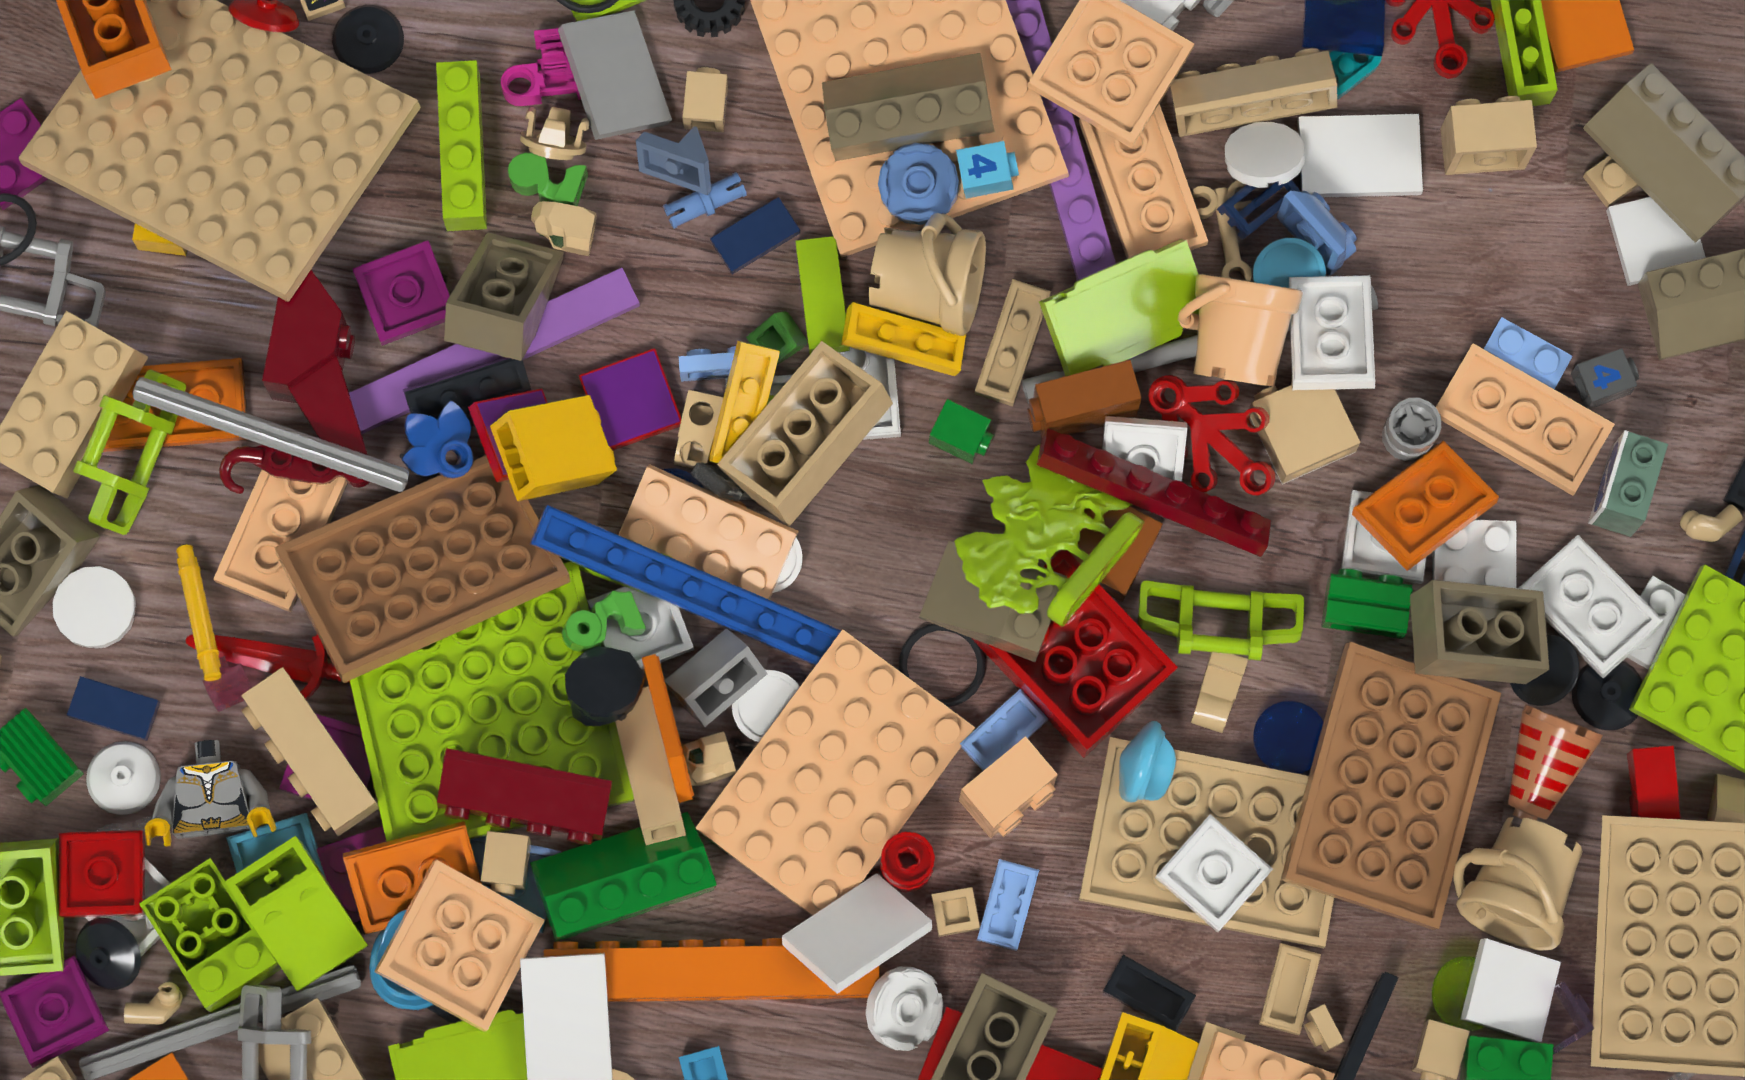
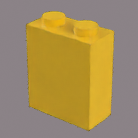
[490,395,617,502]

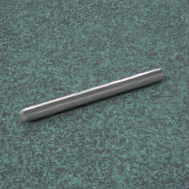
[133,377,409,492]
[79,965,361,1080]

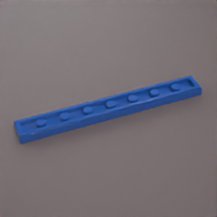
[530,505,841,666]

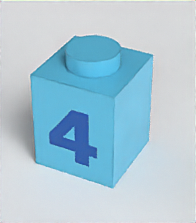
[956,141,1019,199]

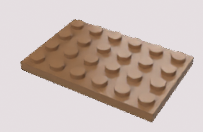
[275,455,570,683]
[1281,642,1501,930]

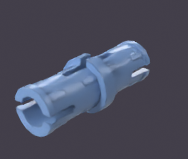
[663,172,747,229]

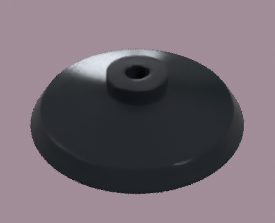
[332,5,404,74]
[1510,634,1579,706]
[1572,661,1643,730]
[76,918,141,990]

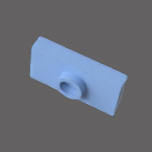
[960,689,1048,771]
[977,859,1039,951]

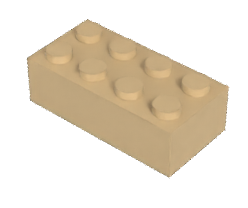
[0,311,148,498]

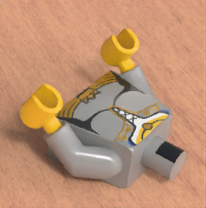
[145,740,276,847]

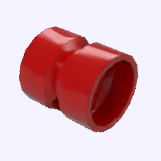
[880,832,935,892]

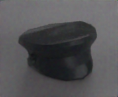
[565,646,646,726]

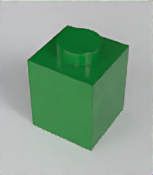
[929,399,994,464]

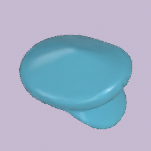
[1119,721,1176,803]

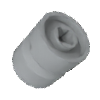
[1382,398,1442,461]

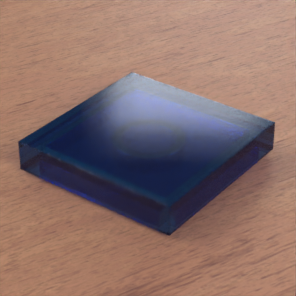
[1302,0,1385,56]

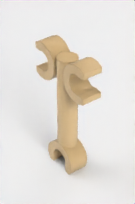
[1191,180,1252,281]

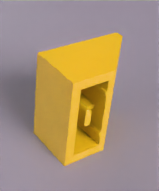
[1099,1012,1199,1080]

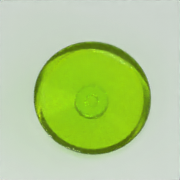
[1432,956,1484,1031]

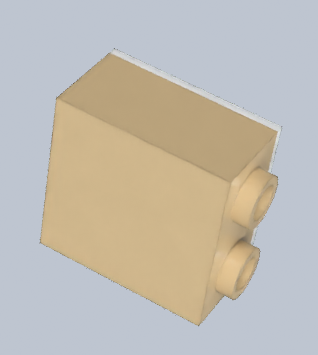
[1249,379,1360,485]

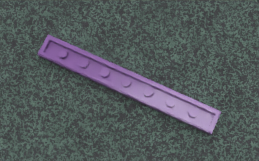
[349,268,640,434]

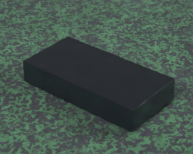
[1103,955,1196,1032]

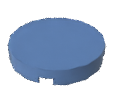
[878,143,960,225]

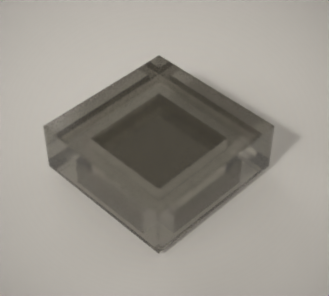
[690,462,745,501]

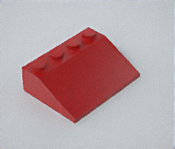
[972,550,1178,758]

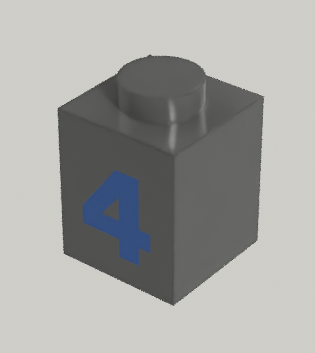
[1571,348,1639,409]

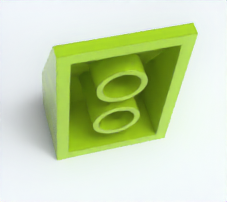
[0,838,64,976]

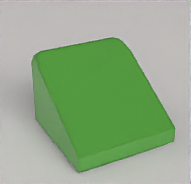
[746,311,808,365]

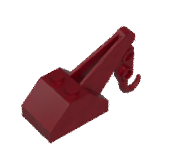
[219,270,370,494]

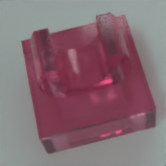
[202,656,252,712]

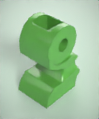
[508,153,588,206]
[562,590,646,652]

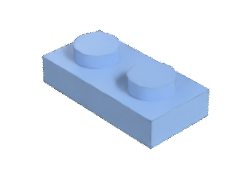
[1484,317,1573,389]
[679,346,736,382]

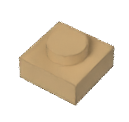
[1583,156,1639,208]
[931,887,980,937]
[1304,1004,1344,1052]

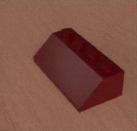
[437,748,612,845]

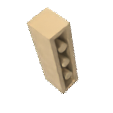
[241,667,379,836]

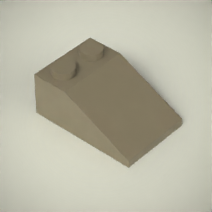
[444,232,564,361]
[0,485,101,637]
[919,541,1067,662]

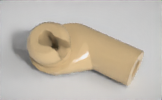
[1680,504,1743,542]
[124,982,183,1025]

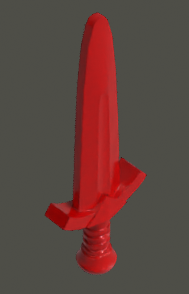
[186,635,350,700]

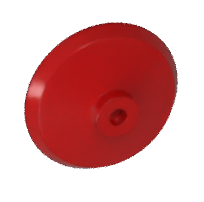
[228,0,299,32]

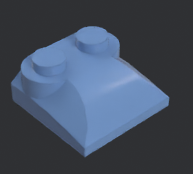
[1277,190,1357,276]

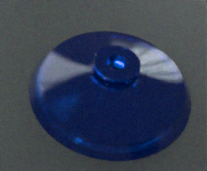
[1253,701,1324,774]

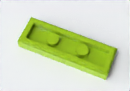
[795,236,850,355]

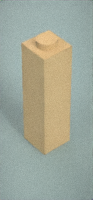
[615,686,686,845]

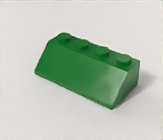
[530,812,717,942]

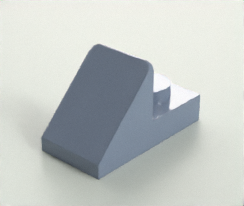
[636,126,711,195]

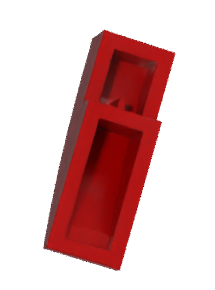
[1627,745,1680,819]

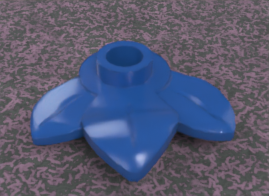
[402,401,473,478]

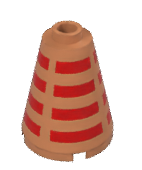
[1508,704,1603,821]

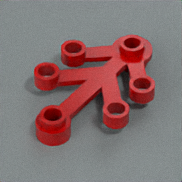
[1385,0,1495,79]
[1149,375,1275,495]

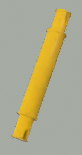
[176,544,222,681]

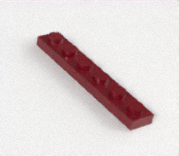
[1037,428,1271,557]

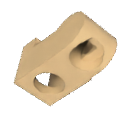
[674,390,723,472]
[1191,652,1248,733]

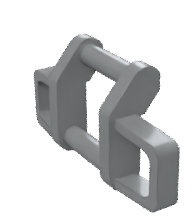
[0,226,106,327]
[238,985,311,1080]

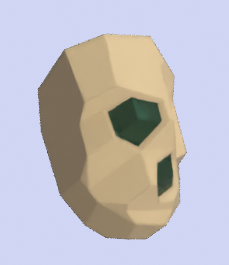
[531,201,597,256]
[682,732,736,786]

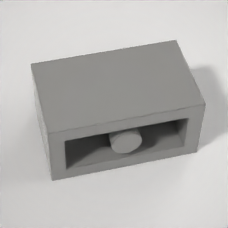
[665,628,768,727]

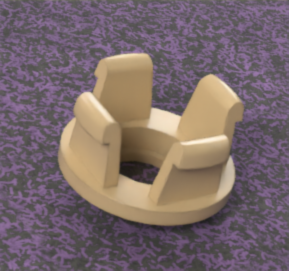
[520,107,589,160]

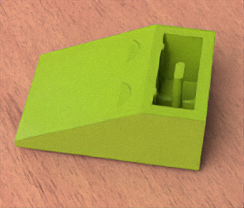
[224,835,368,992]
[139,858,282,1013]

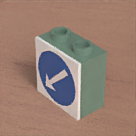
[1588,430,1668,537]

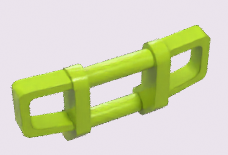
[73,370,186,535]
[1138,580,1304,661]

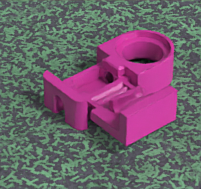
[501,28,581,106]

